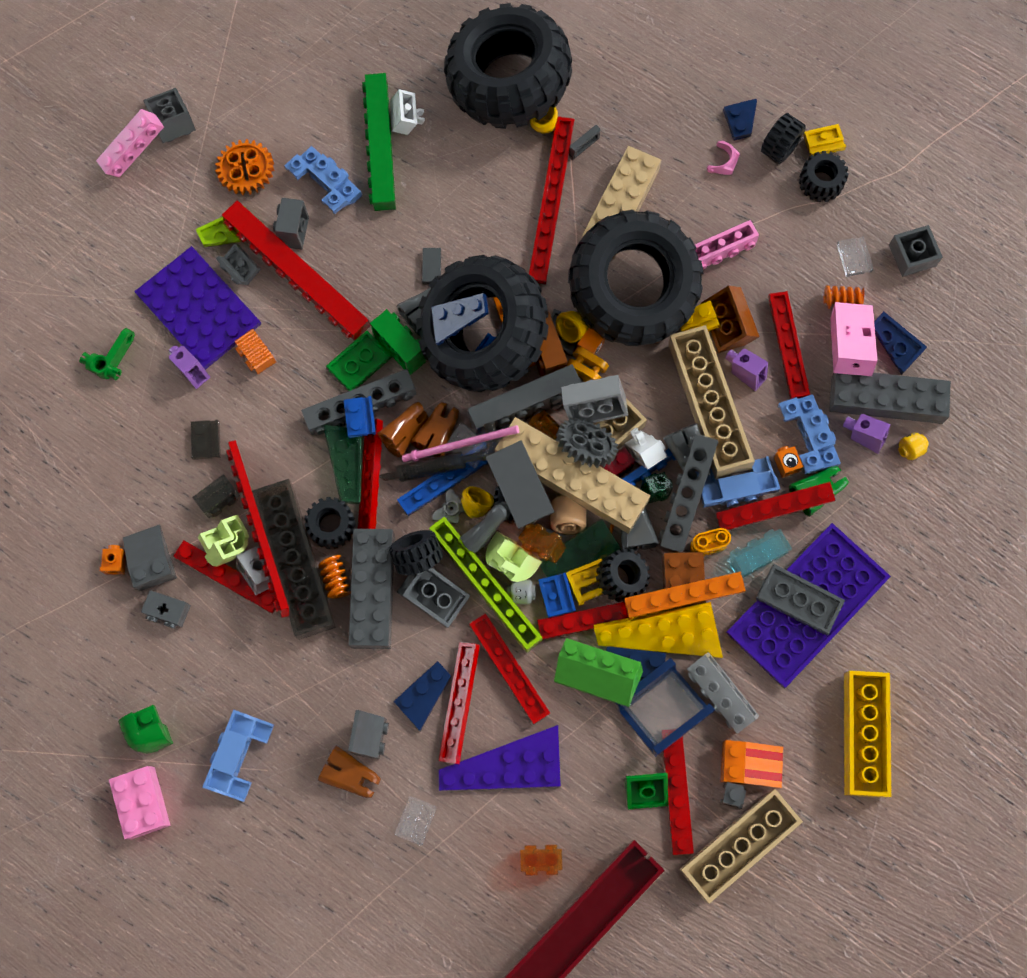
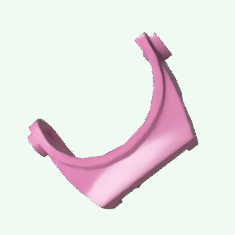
[707,141,740,175]

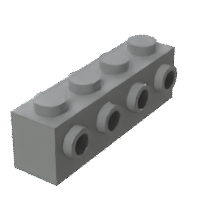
[687,652,759,734]

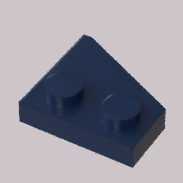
[723,99,757,141]

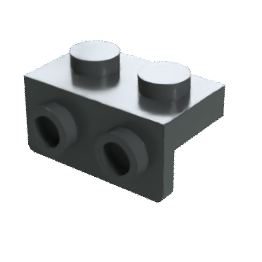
[216,244,261,285]

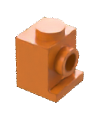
[100,545,126,575]

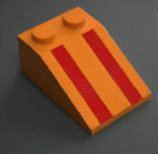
[720,740,783,788]

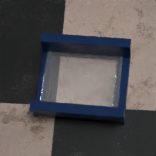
[615,658,715,757]

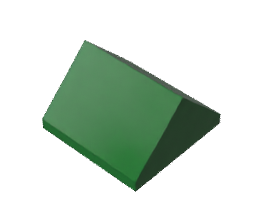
[624,773,668,810]

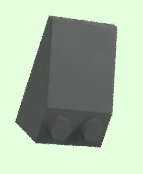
[143,88,196,143]
[123,524,177,591]
[397,568,470,628]
[348,710,389,759]

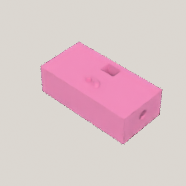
[830,302,877,376]

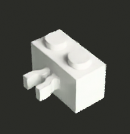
[390,89,425,135]
[625,428,667,469]

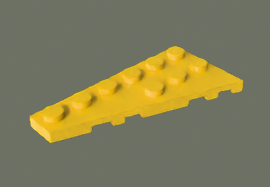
[594,602,723,658]

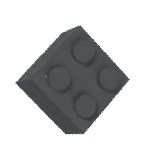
[273,198,309,250]
[889,225,943,277]

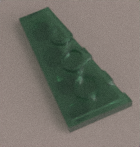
[323,425,362,504]
[539,519,622,577]

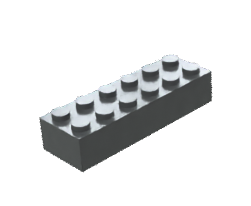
[467,364,581,436]
[829,373,951,424]
[349,529,395,649]

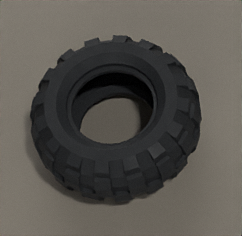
[444,3,572,129]
[568,210,704,346]
[416,255,549,392]

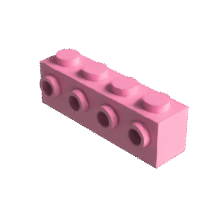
[96,109,164,178]
[695,220,759,270]

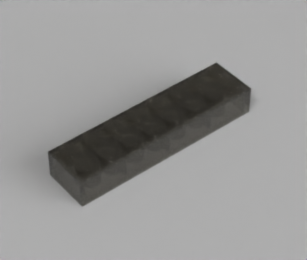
[252,479,336,640]

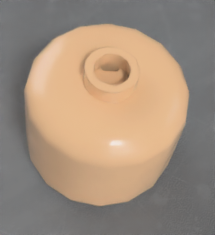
[550,495,587,535]

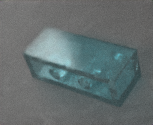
[727,529,792,578]

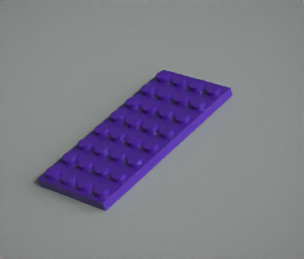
[726,523,891,689]

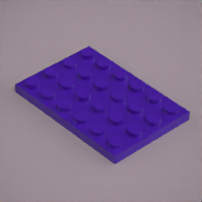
[134,246,261,370]

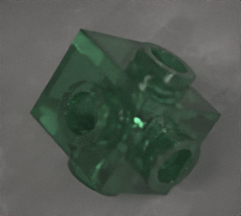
[640,472,673,504]

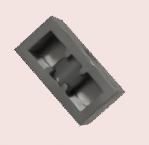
[141,590,191,629]

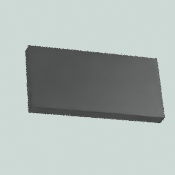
[486,440,555,529]
[755,564,845,636]

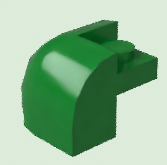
[118,705,173,754]

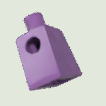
[169,346,210,389]
[725,349,768,391]
[843,414,890,454]

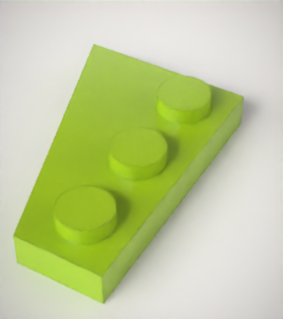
[195,206,246,247]

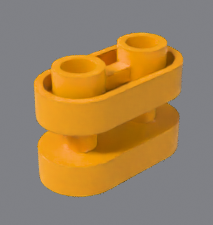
[567,347,609,382]
[690,528,731,556]

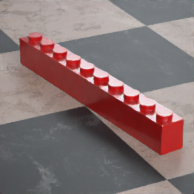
[222,200,370,341]

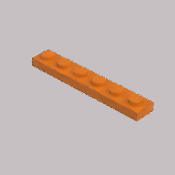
[624,572,746,619]

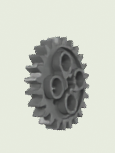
[556,418,618,468]

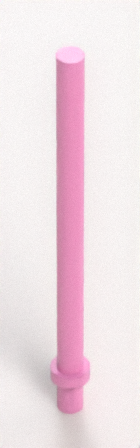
[402,425,519,462]

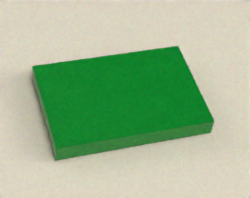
[326,330,392,391]

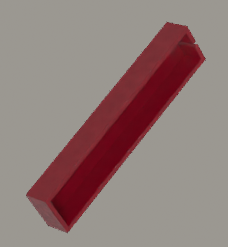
[503,840,665,978]

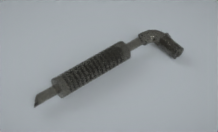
[379,422,500,482]

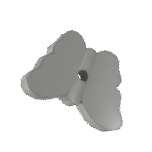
[433,489,465,524]

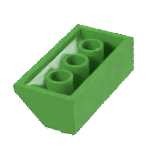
[554,638,643,707]

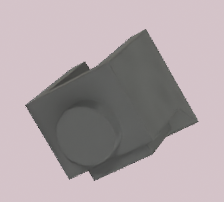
[720,782,746,809]

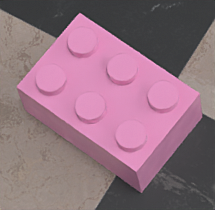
[109,766,171,839]

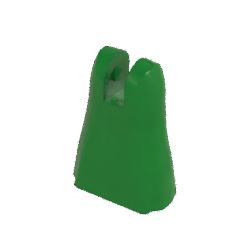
[789,466,849,517]

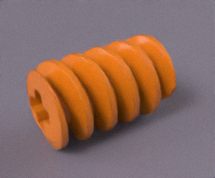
[823,285,864,309]
[318,555,351,599]

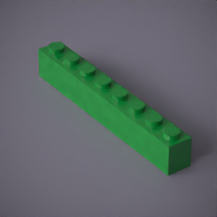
[362,73,396,211]

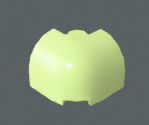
[198,515,249,567]
[485,531,542,582]

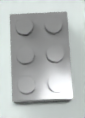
[561,375,628,423]

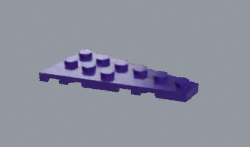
[439,725,561,791]

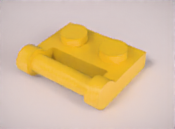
[566,558,603,606]

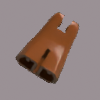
[377,402,429,458]
[410,402,459,459]
[318,745,381,798]

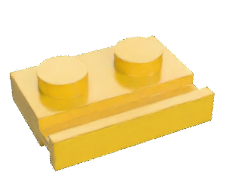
[803,124,846,156]
[681,301,720,332]

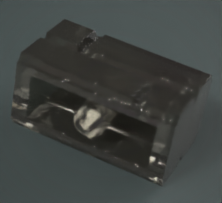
[192,474,240,518]

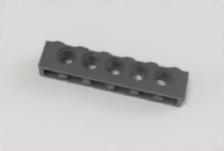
[301,369,417,435]
[658,433,718,553]

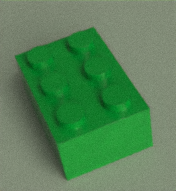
[370,309,426,375]

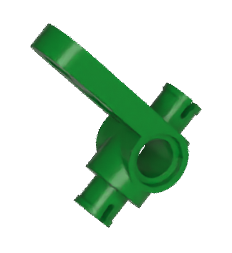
[79,328,135,380]

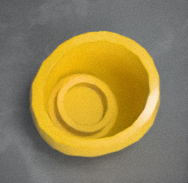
[529,107,558,133]
[556,311,587,343]
[461,486,494,519]

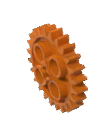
[215,139,275,196]

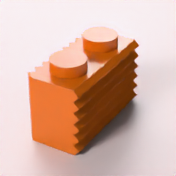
[235,329,276,374]

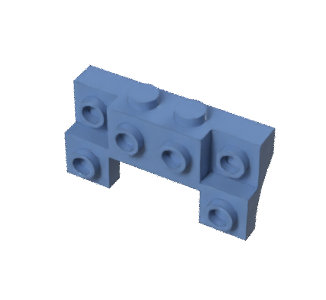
[284,146,362,214]
[778,394,841,475]
[696,456,780,508]
[202,710,274,802]

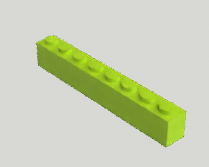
[429,516,542,653]

